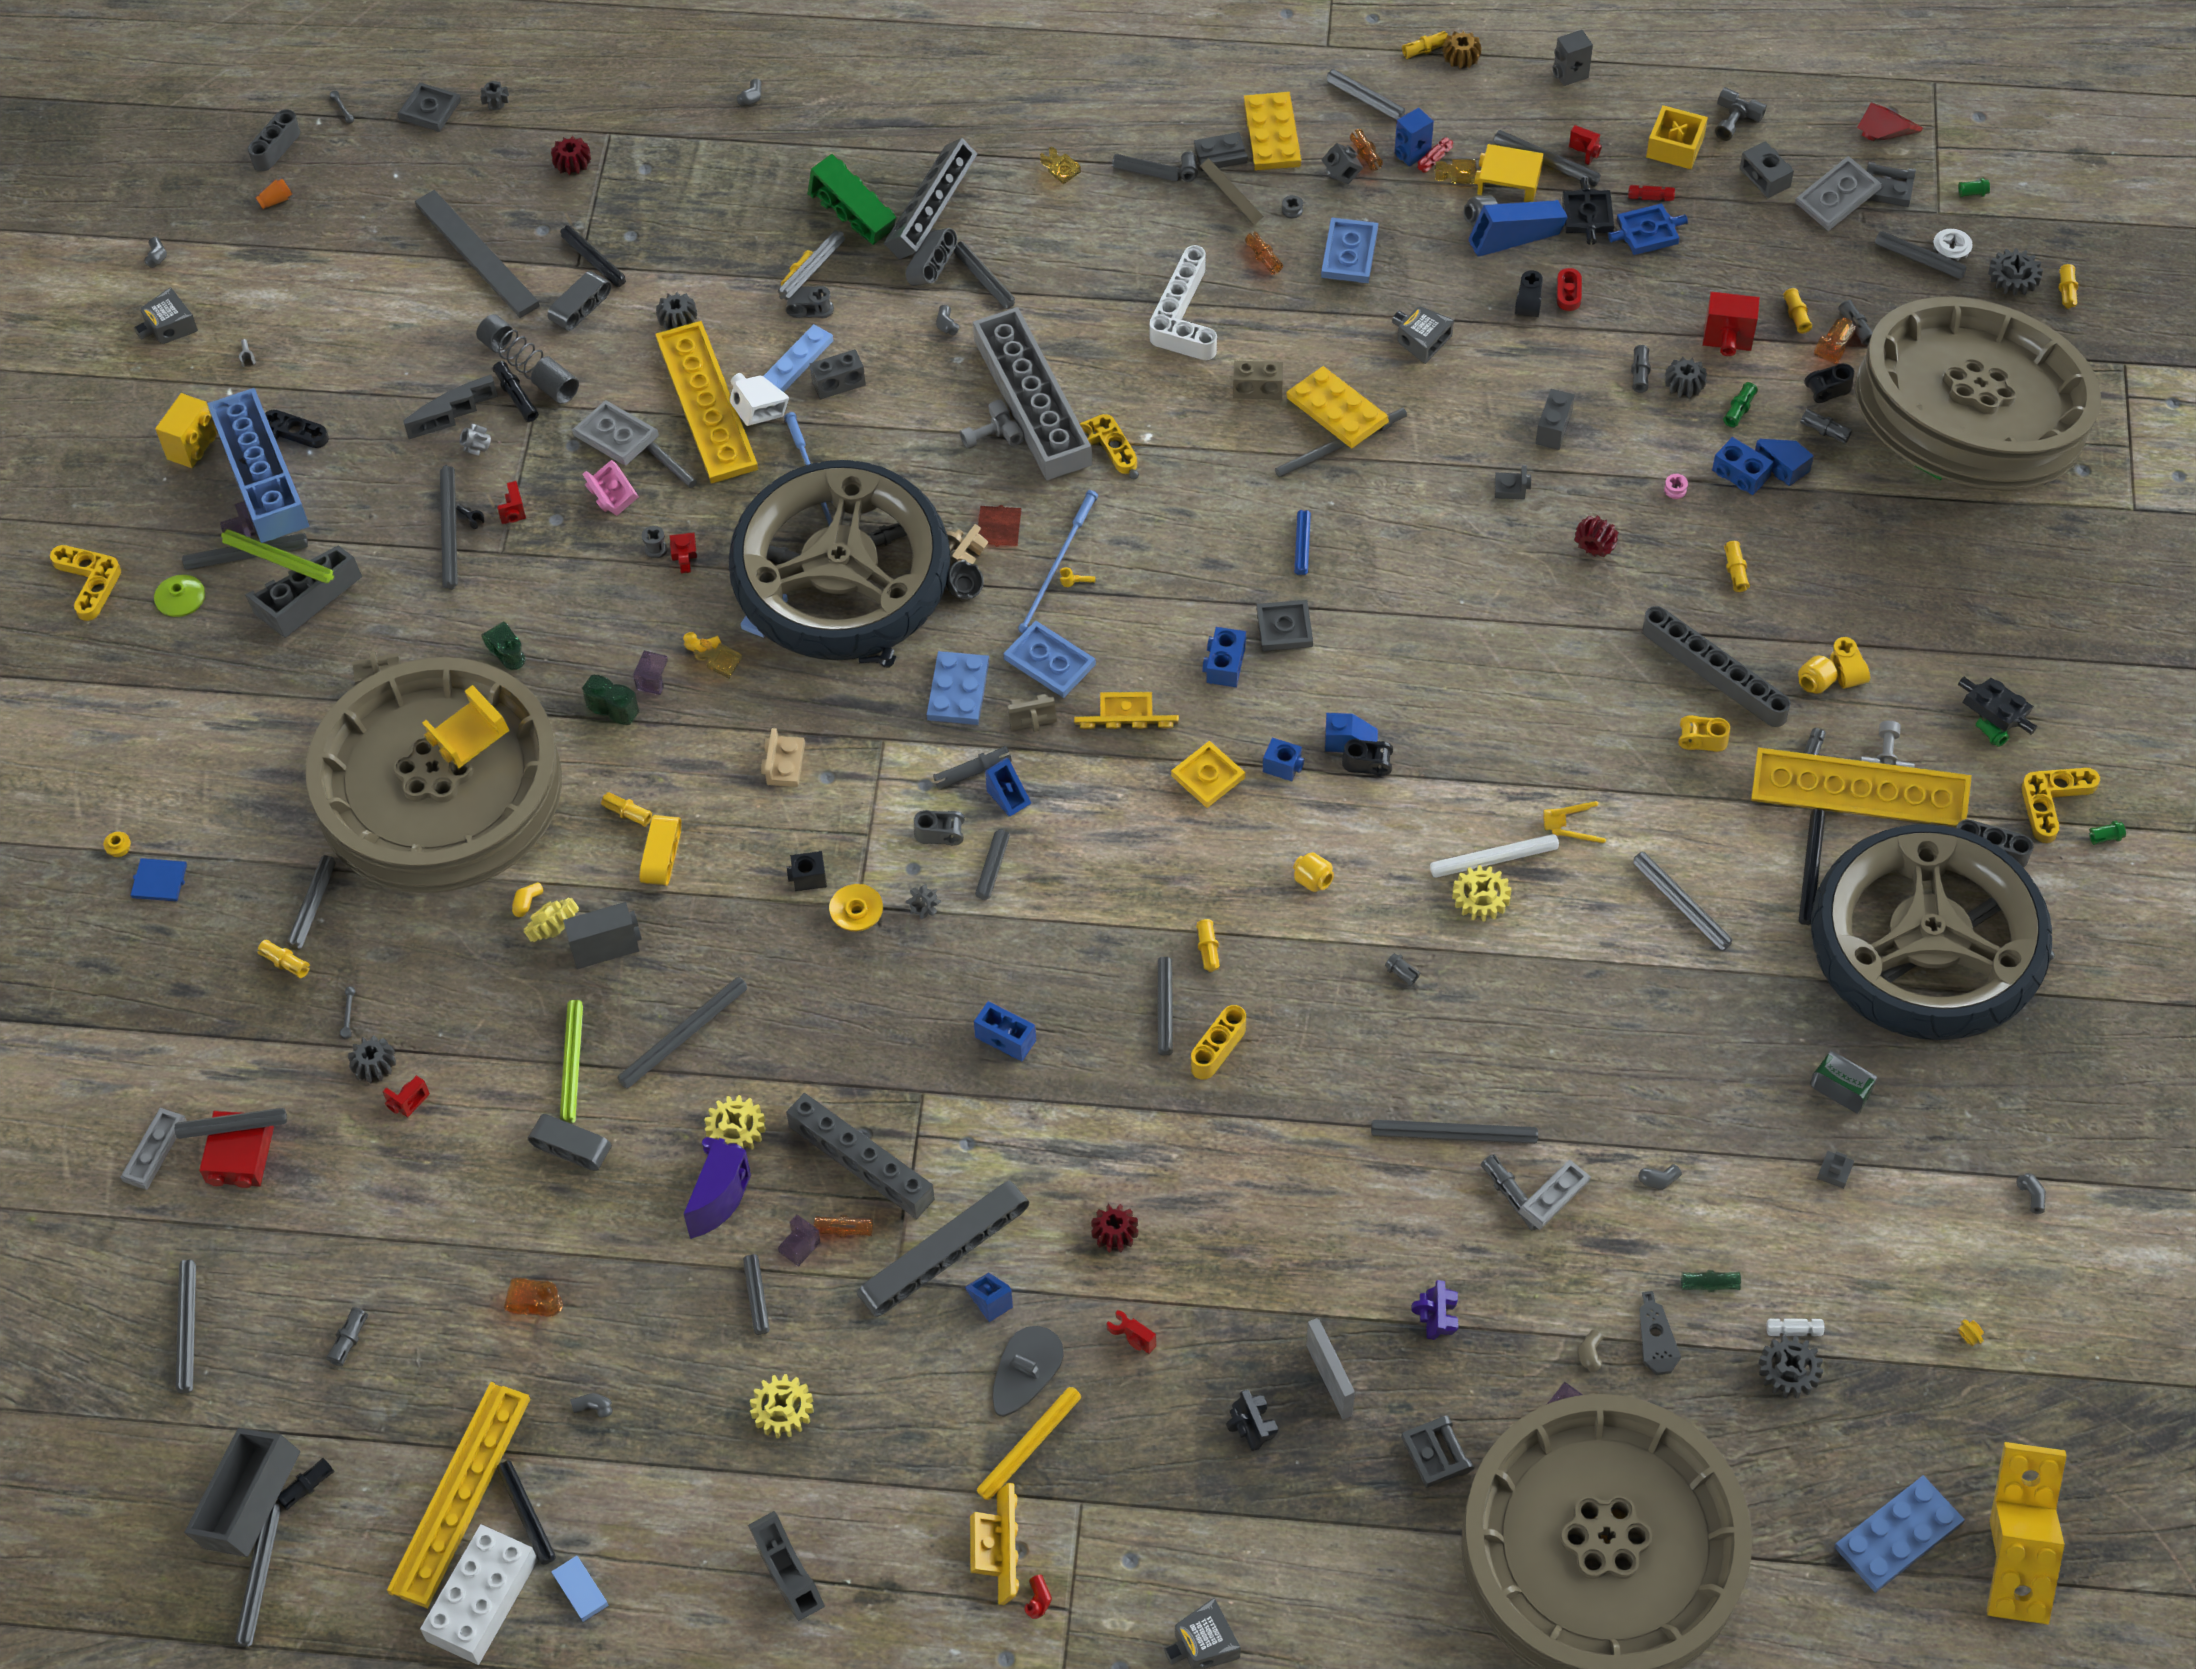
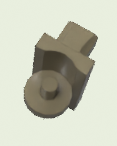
[352,652,400,685]
[1007,694,1057,732]

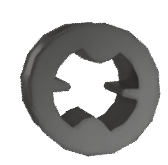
[1282,195,1303,218]

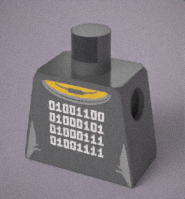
[134,287,198,344]
[1392,306,1454,364]
[1164,1598,1241,1669]

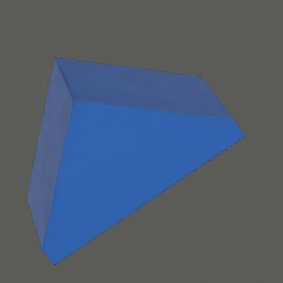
[985,758,1031,816]
[965,1272,1013,1322]

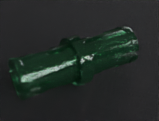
[1681,1270,1741,1292]

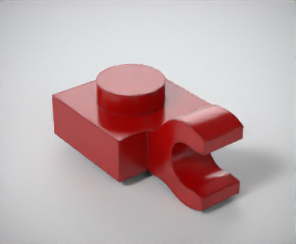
[669,532,697,574]
[1106,1310,1156,1354]

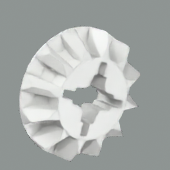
[1933,229,1972,261]

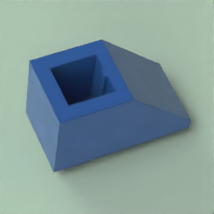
[1755,439,1814,486]

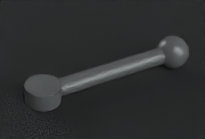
[330,91,354,123]
[1110,441,1139,479]
[340,986,355,1039]

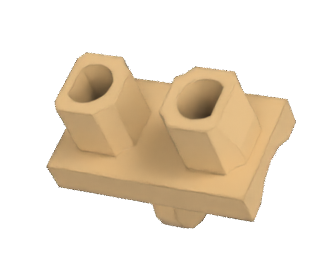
[947,524,988,569]

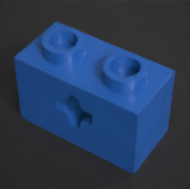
[1394,108,1434,166]
[974,1001,1036,1061]

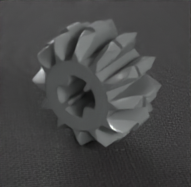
[656,291,697,331]
[1665,356,1707,399]
[348,1035,396,1084]

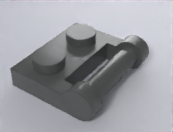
[1867,161,1916,207]
[1401,1416,1474,1488]

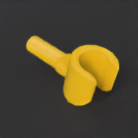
[1060,567,1096,588]

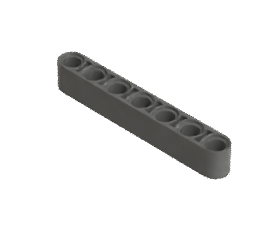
[1642,606,1791,727]
[857,1181,1030,1317]

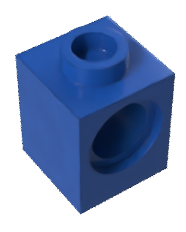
[1263,737,1305,781]

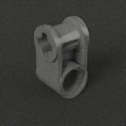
[786,286,834,318]
[914,810,965,846]

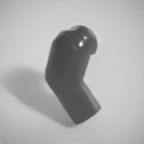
[737,79,762,106]
[144,237,167,268]
[1638,1164,1682,1190]
[570,1393,613,1418]

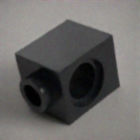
[786,851,827,892]

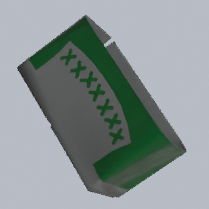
[1810,1050,1877,1114]

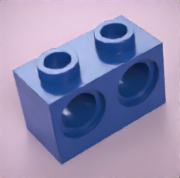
[1712,437,1774,495]
[1202,627,1246,688]

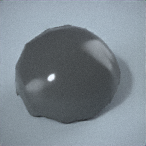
[946,559,984,600]

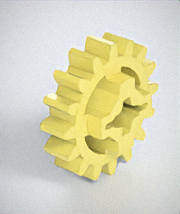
[1452,865,1511,922]
[523,897,579,942]
[705,1095,766,1150]
[750,1374,814,1438]

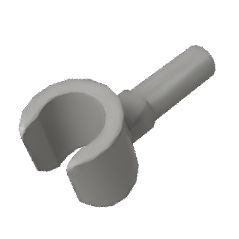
[239,339,256,367]

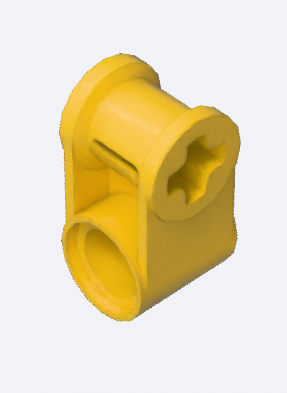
[1830,637,1870,689]
[1678,715,1730,752]

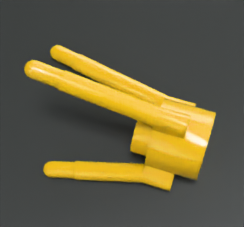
[1543,801,1606,843]

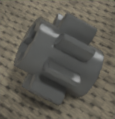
[480,81,509,110]
[906,884,941,919]

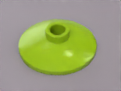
[154,575,205,617]

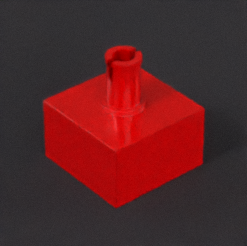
[1702,292,1760,356]

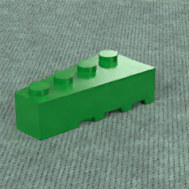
[807,154,896,245]

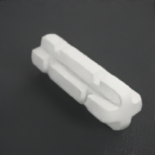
[1766,1319,1825,1336]

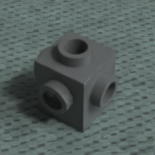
[1321,143,1364,184]

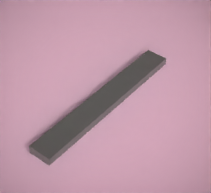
[415,190,540,318]

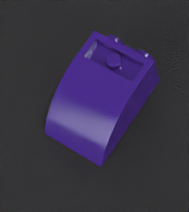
[684,1137,751,1239]

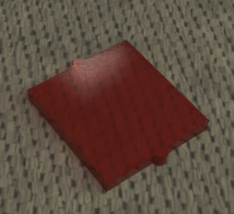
[978,505,1022,547]

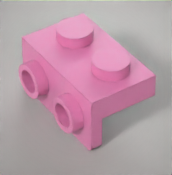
[582,460,639,516]

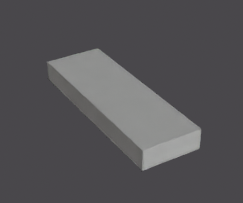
[120,1108,187,1190]
[1518,1159,1591,1230]

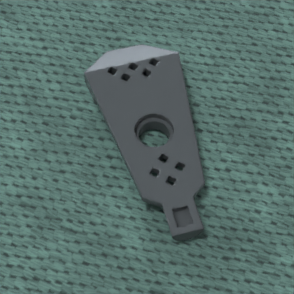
[1639,1291,1681,1375]

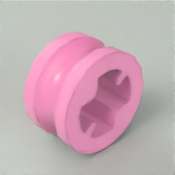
[1664,474,1688,499]

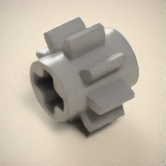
[460,424,491,456]

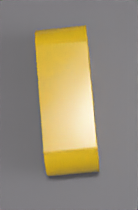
[639,815,682,886]
[1191,1005,1246,1080]

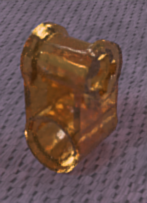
[504,1278,563,1317]

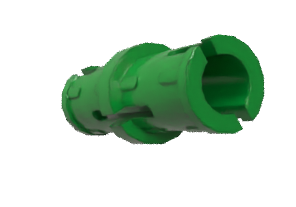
[1723,382,1758,428]

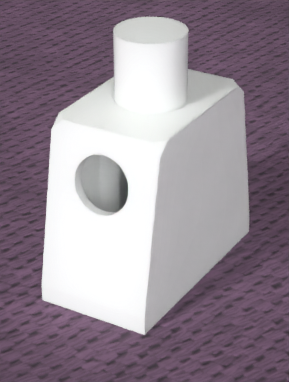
[729,373,789,426]

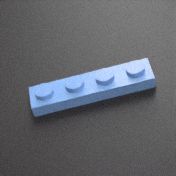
[763,324,833,392]

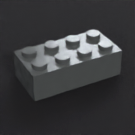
[184,1428,301,1557]

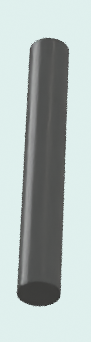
[646,442,697,488]

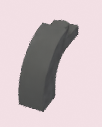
[748,1511,825,1621]

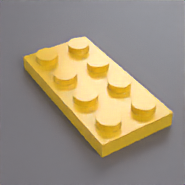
[1244,92,1301,171]
[1286,366,1389,449]

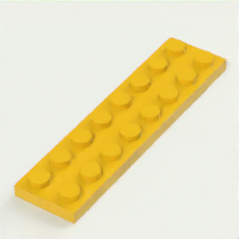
[655,321,759,484]
[1751,747,1972,828]

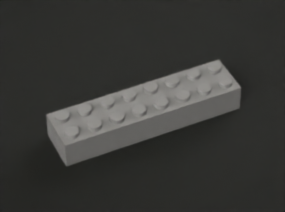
[973,307,1092,481]

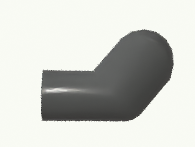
[936,305,959,336]
[2016,1173,2046,1214]

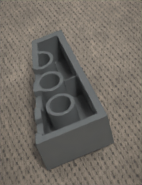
[245,545,362,638]

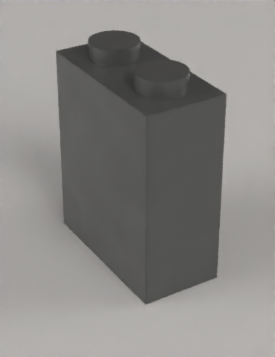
[563,902,642,969]

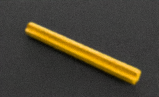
[977,1387,1081,1500]

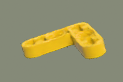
[1079,414,1137,474]
[50,545,121,621]
[2021,768,2100,843]

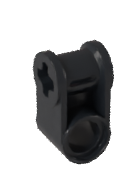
[1515,270,1543,318]
[1804,363,1855,403]
[1342,739,1393,776]

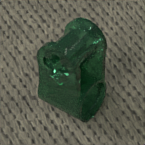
[481,621,526,670]

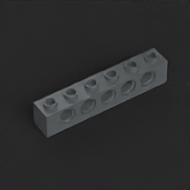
[883,138,977,260]
[786,1092,935,1219]

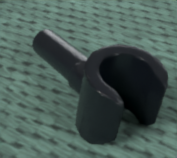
[456,505,485,529]
[859,647,896,668]

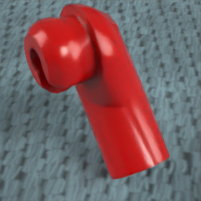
[1024,1574,1052,1619]

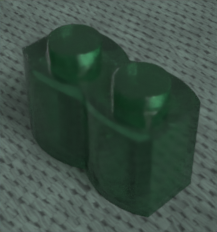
[582,674,639,725]

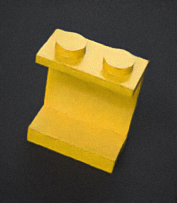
[1474,144,1543,202]
[422,685,510,768]

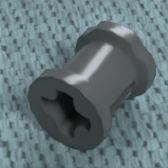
[642,526,667,558]

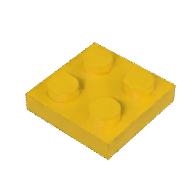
[1171,741,1246,808]

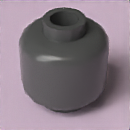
[1464,195,1499,227]

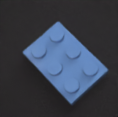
[1321,218,1378,283]
[1003,621,1096,698]
[927,651,989,725]

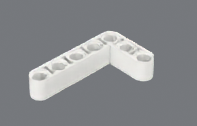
[1150,245,1217,360]

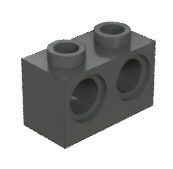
[809,349,866,400]

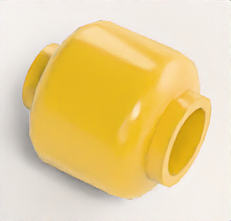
[1798,655,1837,694]
[1293,852,1334,892]

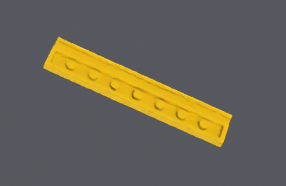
[387,1382,530,1609]

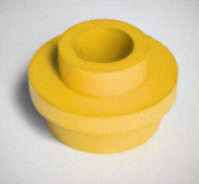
[103,832,131,857]
[1957,1319,1984,1347]

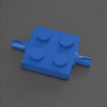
[1608,204,1688,255]

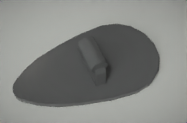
[993,1326,1064,1417]

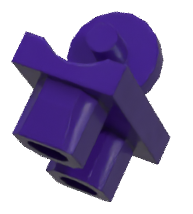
[1411,1280,1458,1340]

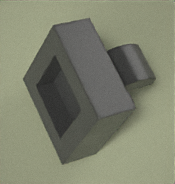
[1817,1151,1854,1189]

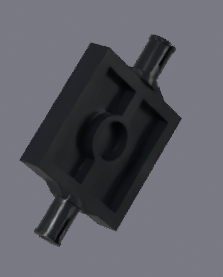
[1562,177,1614,245]
[1958,676,2038,735]

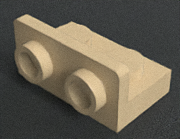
[761,728,805,787]

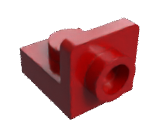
[1569,125,1602,165]
[497,481,526,524]
[382,1075,430,1118]

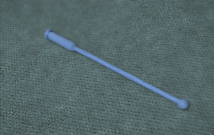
[784,412,833,526]
[1018,490,1098,633]

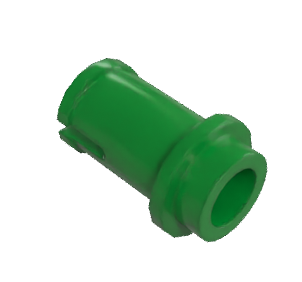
[1958,178,1990,197]
[1976,717,2009,747]
[2089,821,2126,845]

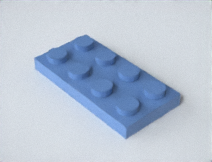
[1834,1475,1965,1593]

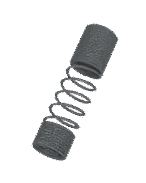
[476,314,579,404]

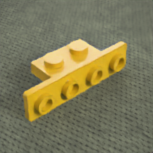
[1074,692,1179,729]
[970,1483,1019,1605]

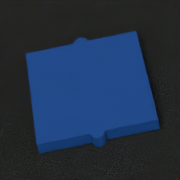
[130,858,187,901]

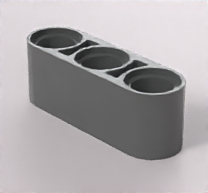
[248,109,300,171]
[906,228,957,286]
[547,271,612,331]
[1956,819,2034,868]
[527,1114,612,1171]

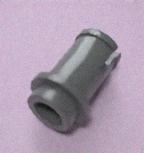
[1179,152,1198,182]
[1385,953,1421,986]

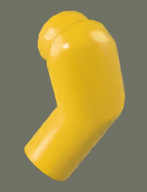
[683,632,722,654]
[512,882,543,917]

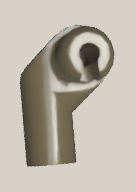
[1578,1329,1603,1372]

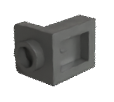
[1495,465,1531,499]

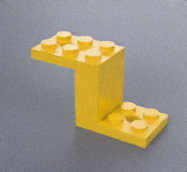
[1987,1442,2067,1625]

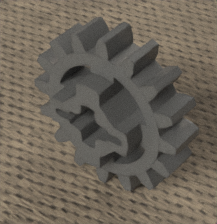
[1988,248,2043,295]
[1758,1335,1823,1399]

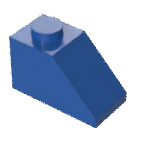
[1325,713,1378,752]

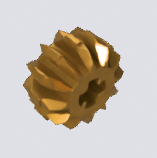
[1442,30,1482,69]

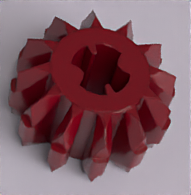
[551,136,591,176]
[1574,515,1619,557]
[1091,1203,1139,1253]

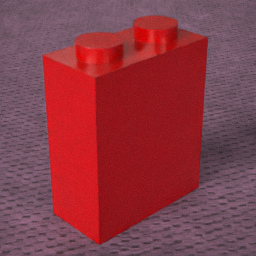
[199,1111,274,1188]

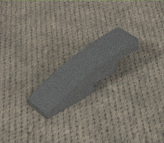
[403,375,498,439]

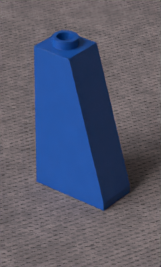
[1468,200,1568,256]

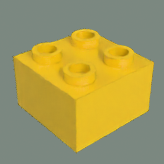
[1646,105,1708,169]
[155,393,217,468]

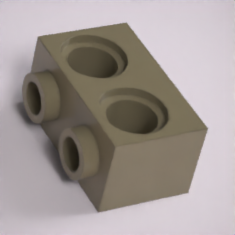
[1233,361,1283,400]

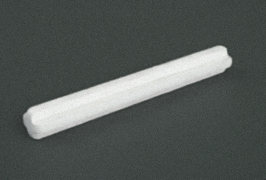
[1430,834,1559,878]

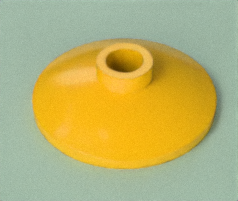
[829,884,883,931]

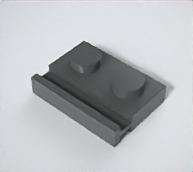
[1194,132,1248,171]

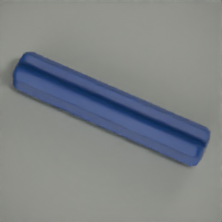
[1294,510,1311,575]

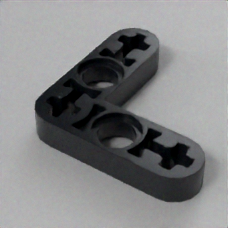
[239,410,329,464]

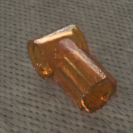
[1814,318,1856,365]

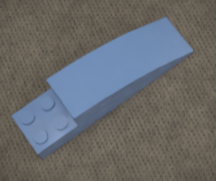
[207,388,310,543]

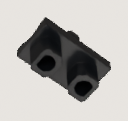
[1226,1389,1278,1451]

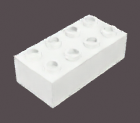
[420,1524,538,1665]

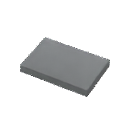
[1795,156,1881,231]
[572,400,659,466]
[1306,1318,1355,1420]

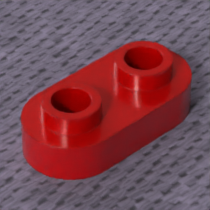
[1557,268,1582,311]

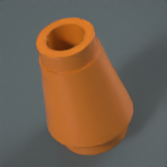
[255,179,293,210]

